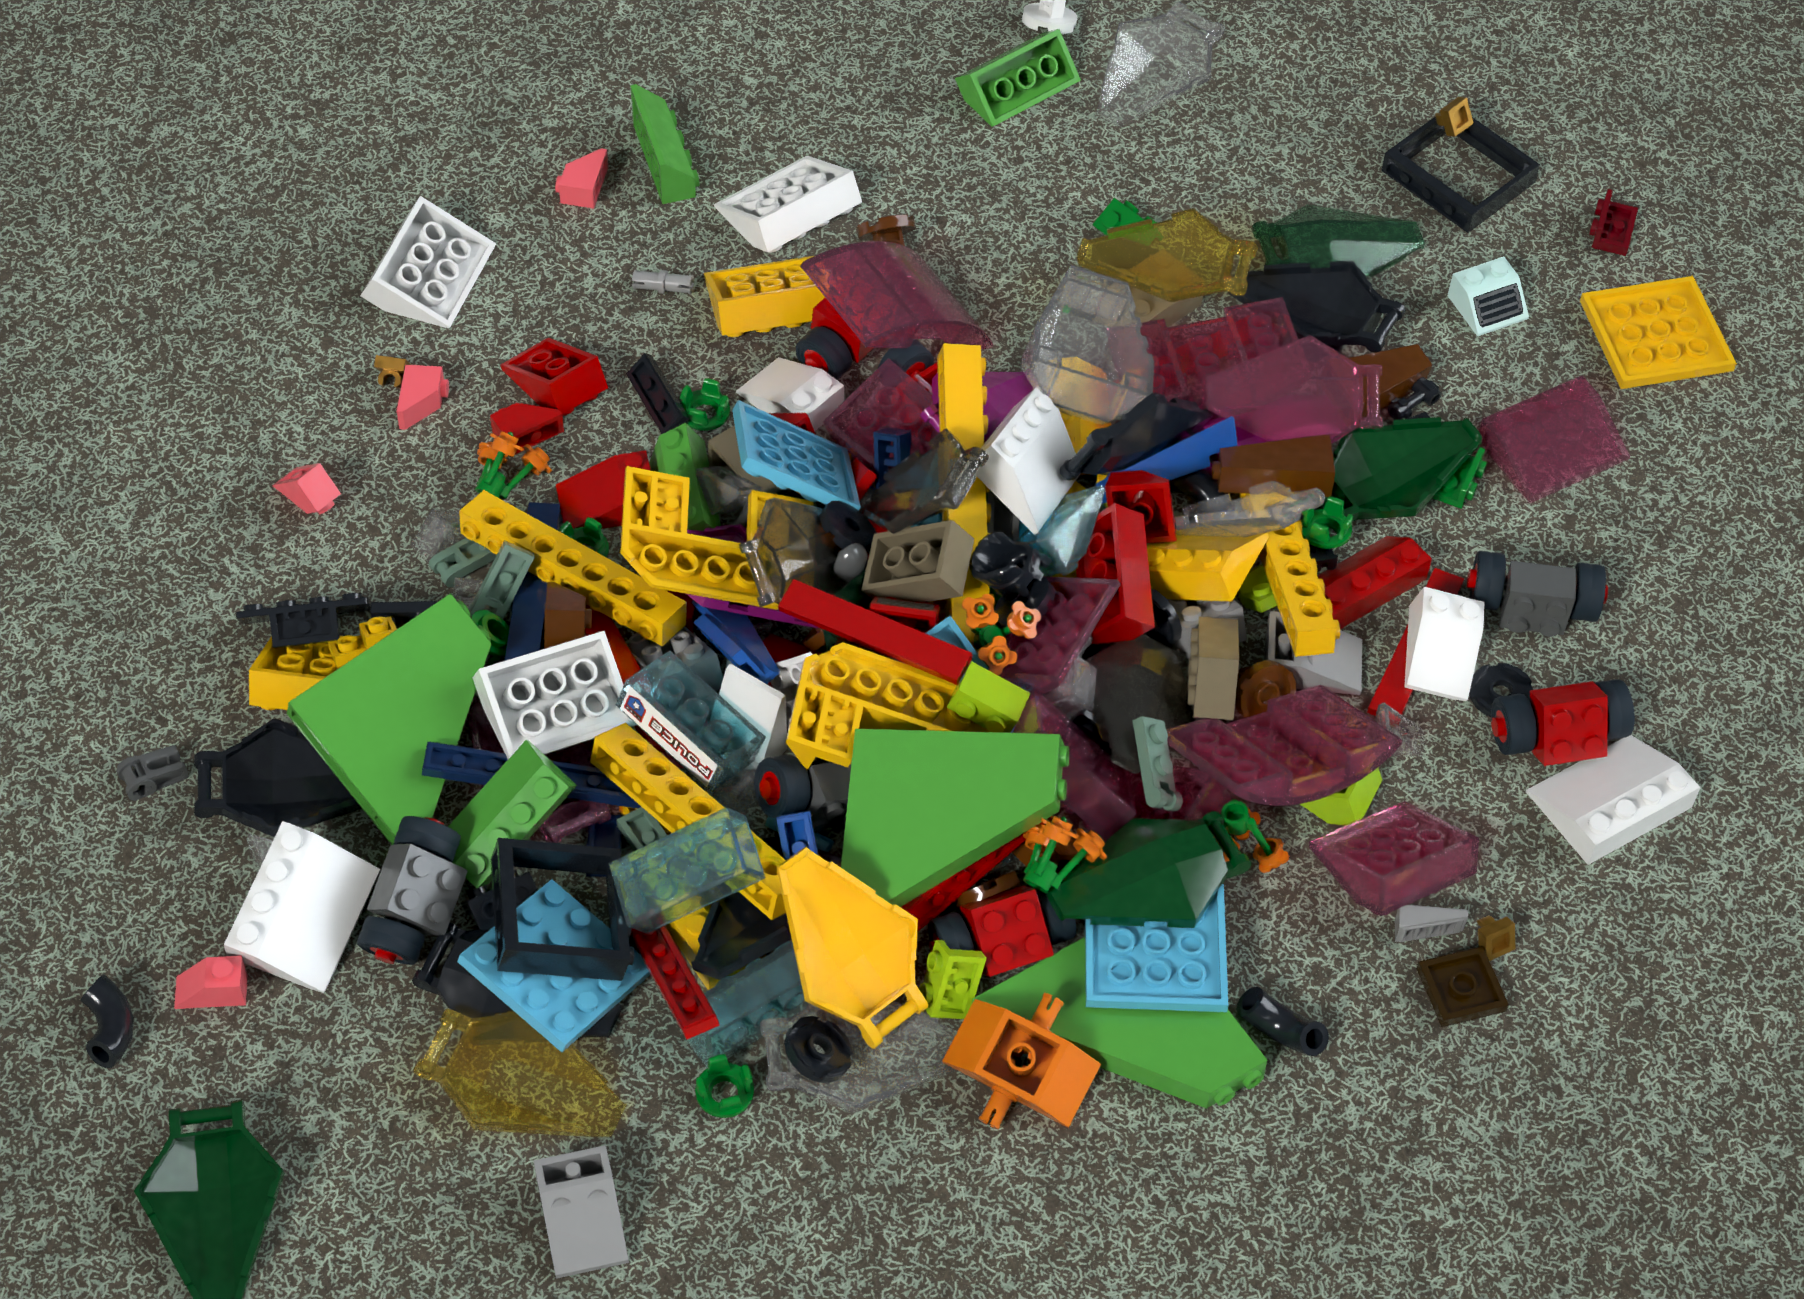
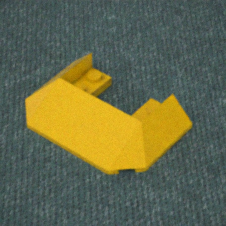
[620,466,813,610]
[786,642,989,770]

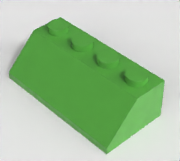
[955,29,1081,127]
[630,84,700,204]
[649,423,721,531]
[448,739,577,889]

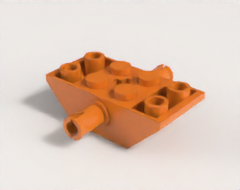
[942,993,1101,1130]

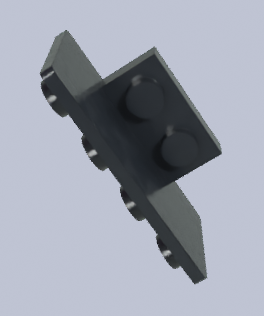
[236,593,371,648]

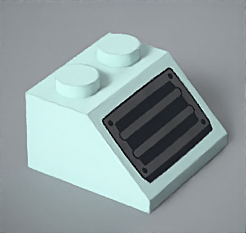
[1447,256,1529,337]

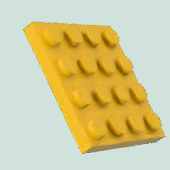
[1580,276,1737,389]

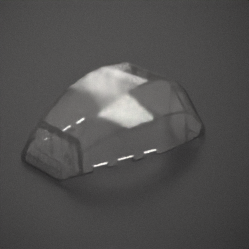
[1021,265,1154,425]

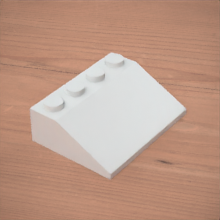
[714,156,862,253]
[360,196,496,328]
[967,387,1081,535]
[472,631,637,759]
[1526,735,1701,865]
[224,821,381,993]

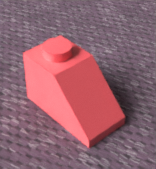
[555,148,608,209]
[396,365,449,430]
[273,463,341,515]
[174,955,248,1009]

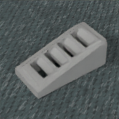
[1395,904,1468,942]

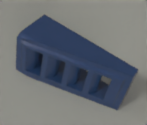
[873,427,912,497]

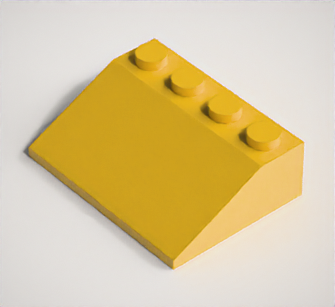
[704,255,836,337]
[1147,530,1269,602]
[249,635,342,710]

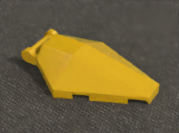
[776,847,928,1049]

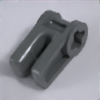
[116,745,188,801]

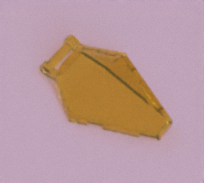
[1077,208,1258,302]
[413,1009,627,1137]

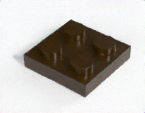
[1416,946,1509,1027]

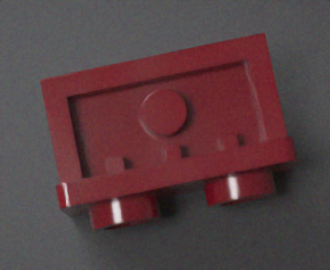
[1589,189,1638,256]

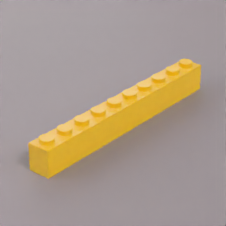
[937,343,995,653]

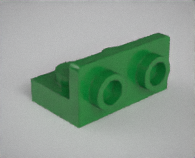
[1432,447,1488,509]

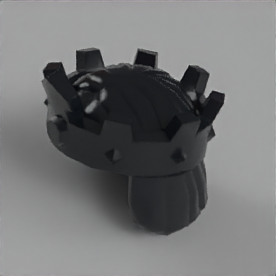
[969,532,1053,602]

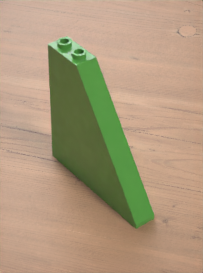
[287,593,491,845]
[841,729,1069,907]
[972,937,1268,1109]

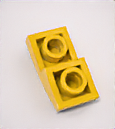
[328,616,397,668]

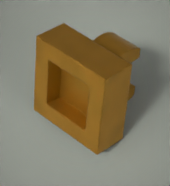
[1435,97,1474,137]
[374,355,412,388]
[1477,915,1516,961]

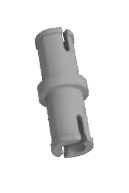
[632,270,694,294]

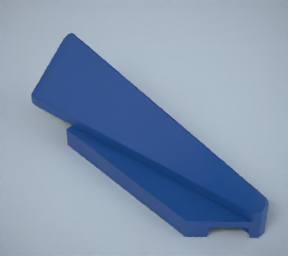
[1096,416,1238,504]
[691,600,780,684]

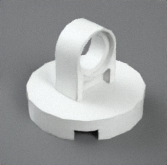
[1022,0,1077,34]

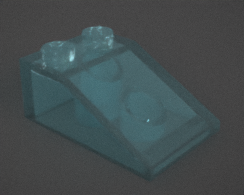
[1015,485,1105,579]

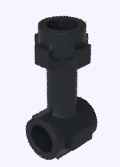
[1388,377,1442,420]

